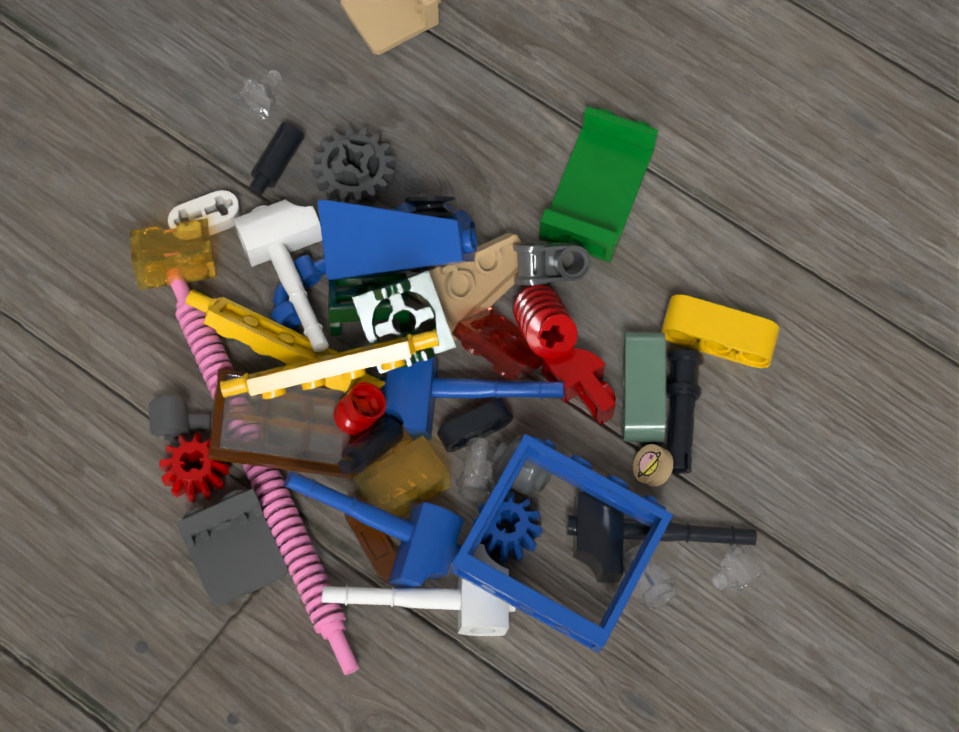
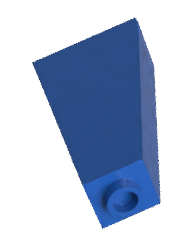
[317,200,478,280]

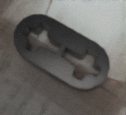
[437,399,514,452]

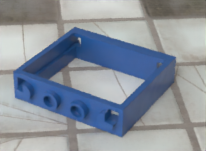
[450,434,673,653]

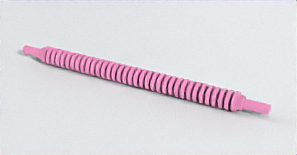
[165,265,359,675]

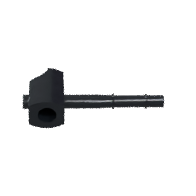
[566,492,757,583]

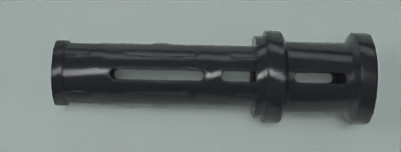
[666,350,704,474]

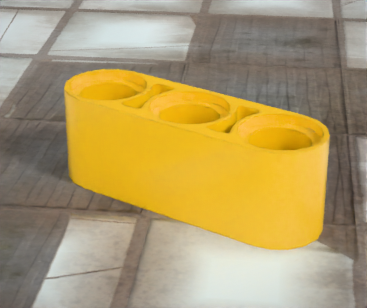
[660,295,780,368]

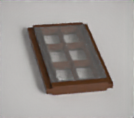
[208,369,358,479]

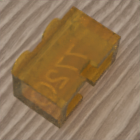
[130,218,217,290]
[354,436,450,518]

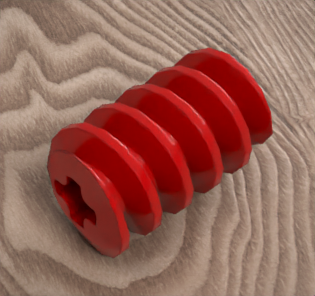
[513,284,578,359]

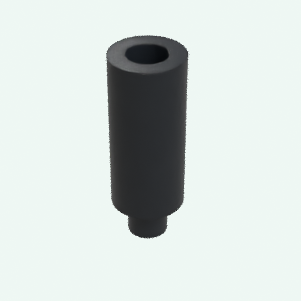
[249,123,304,195]
[338,417,403,474]

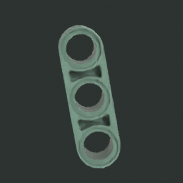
[622,331,666,443]

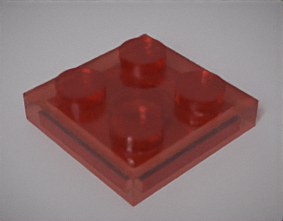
[452,307,543,381]

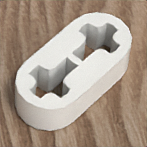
[168,190,241,243]

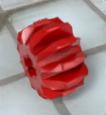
[159,431,230,503]

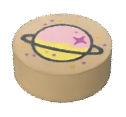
[633,444,673,487]

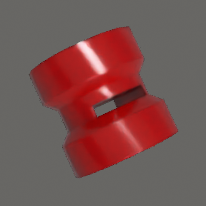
[333,382,386,436]

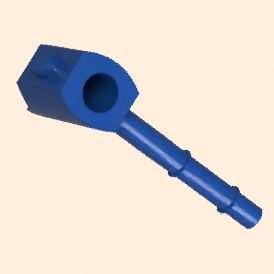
[381,357,565,441]
[285,471,464,588]

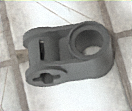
[513,241,591,285]

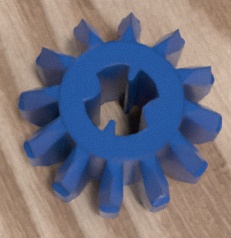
[473,492,542,563]

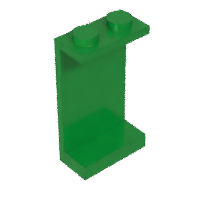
[539,106,659,263]

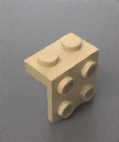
[341,0,441,55]

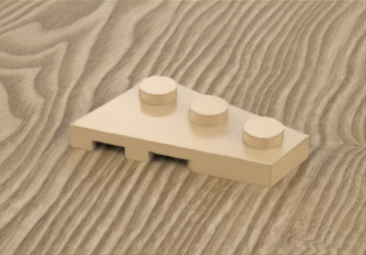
[416,233,521,340]

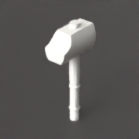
[233,199,329,353]
[321,544,516,636]

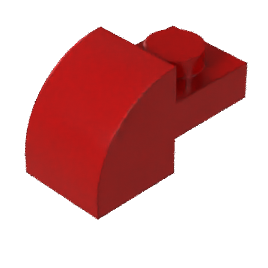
[542,348,616,426]

